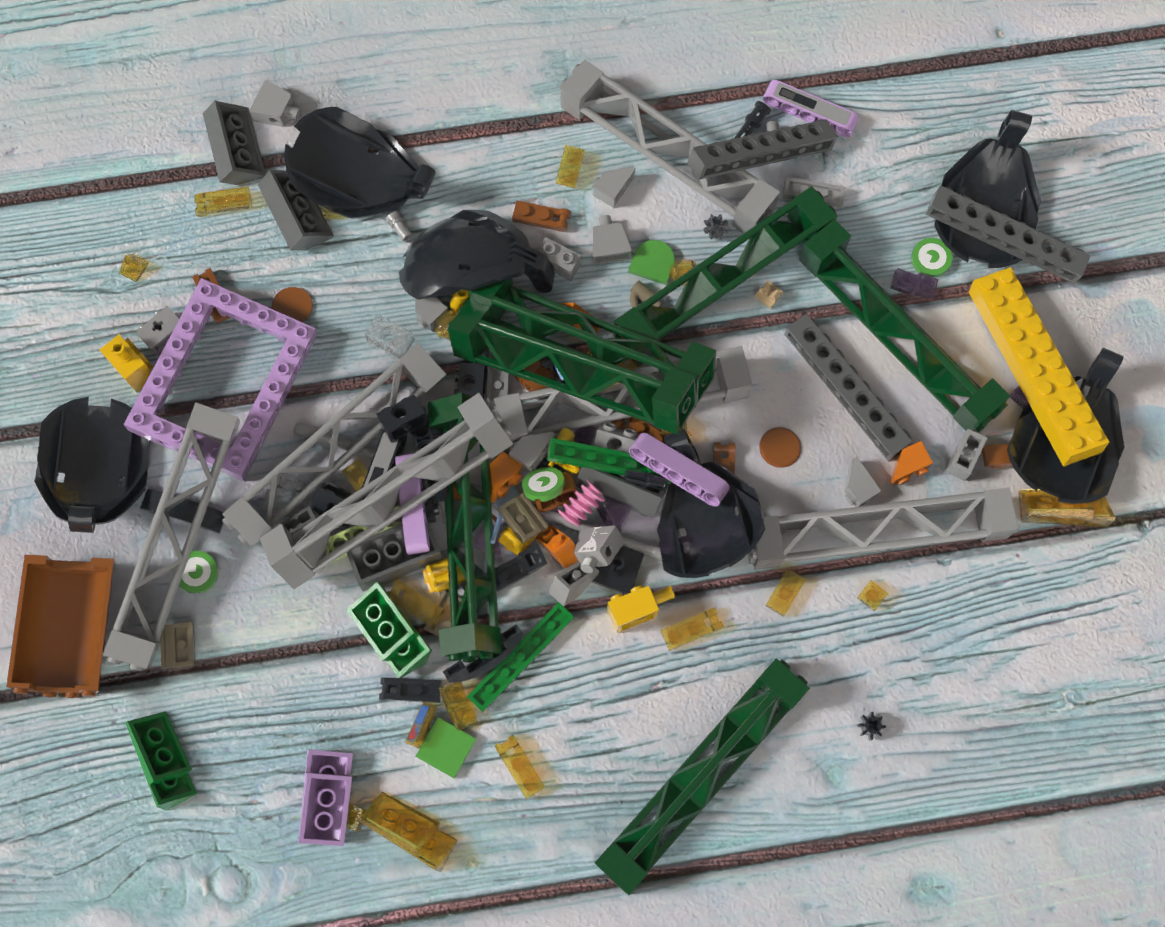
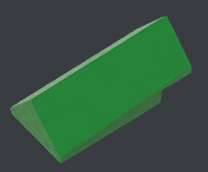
[346,582,432,678]
[126,711,197,811]

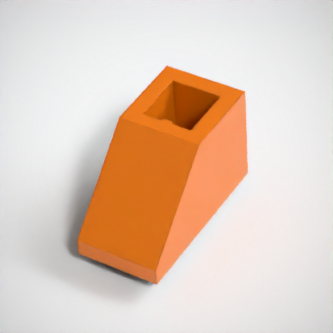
[890,441,933,486]
[489,452,523,503]
[536,524,579,569]

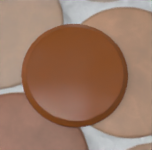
[271,287,312,322]
[759,427,801,468]

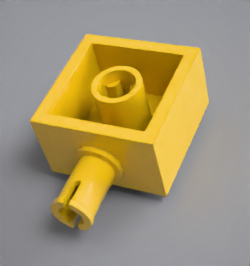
[99,334,154,392]
[607,585,675,633]

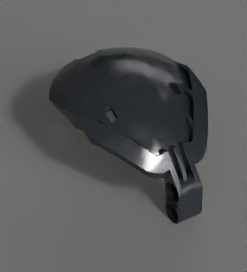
[284,107,436,219]
[934,110,1041,268]
[399,210,555,300]
[1007,347,1125,504]
[34,397,150,533]
[657,428,765,578]

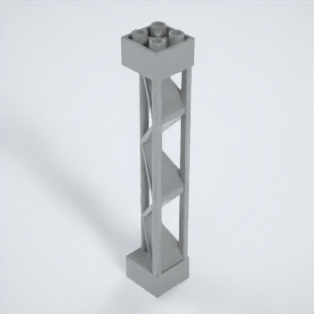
[560,59,780,233]
[222,343,446,546]
[492,346,753,450]
[260,393,513,589]
[103,402,240,671]
[748,487,1018,570]

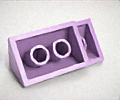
[298,749,353,846]

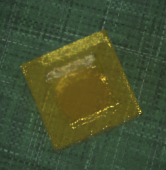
[857,580,888,611]
[346,802,368,832]

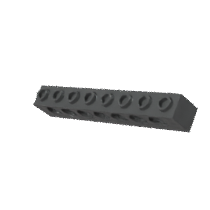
[687,119,838,180]
[925,186,1091,284]
[784,314,912,462]

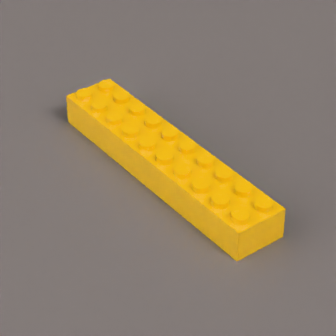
[969,267,1109,467]

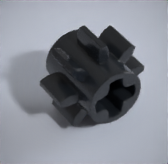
[703,214,729,240]
[857,712,886,741]

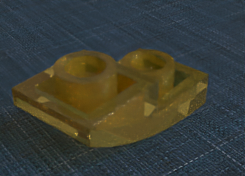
[556,145,585,189]
[439,682,478,731]

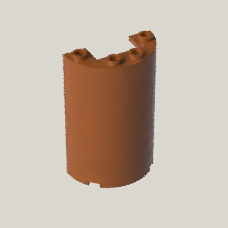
[6,555,115,699]

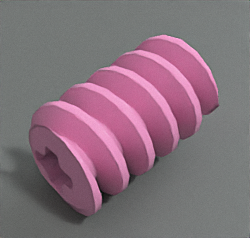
[558,479,605,527]

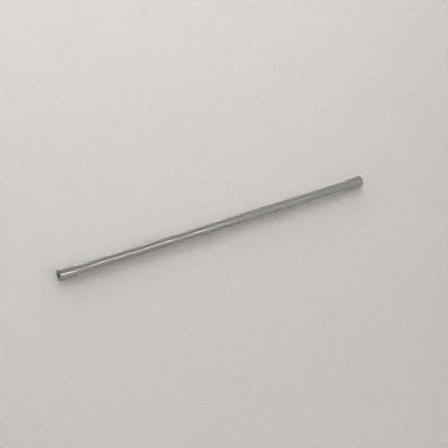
[293,422,662,561]

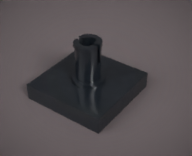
[592,546,644,594]

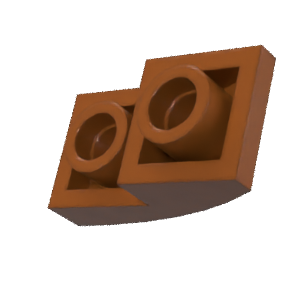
[982,444,1012,469]

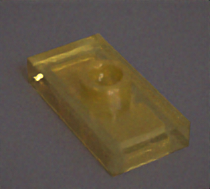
[765,568,806,617]

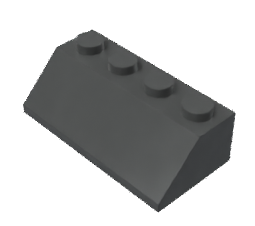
[203,101,266,185]
[258,170,334,251]
[575,467,669,518]
[347,517,443,592]

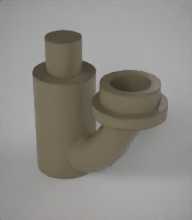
[630,280,663,308]

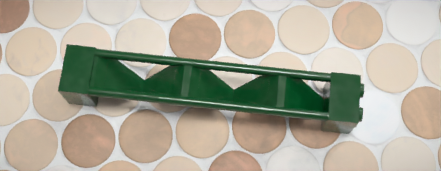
[613,186,837,367]
[799,219,1011,433]
[468,278,716,408]
[447,299,697,435]
[428,393,502,663]
[594,658,810,895]

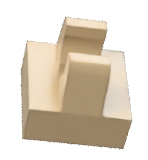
[754,280,784,309]

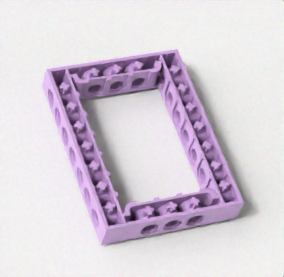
[124,278,317,481]

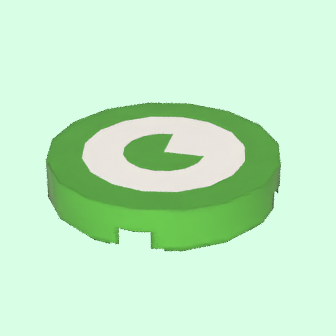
[911,238,953,278]
[522,467,565,502]
[175,551,219,594]

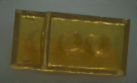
[1018,489,1115,527]
[359,792,457,872]

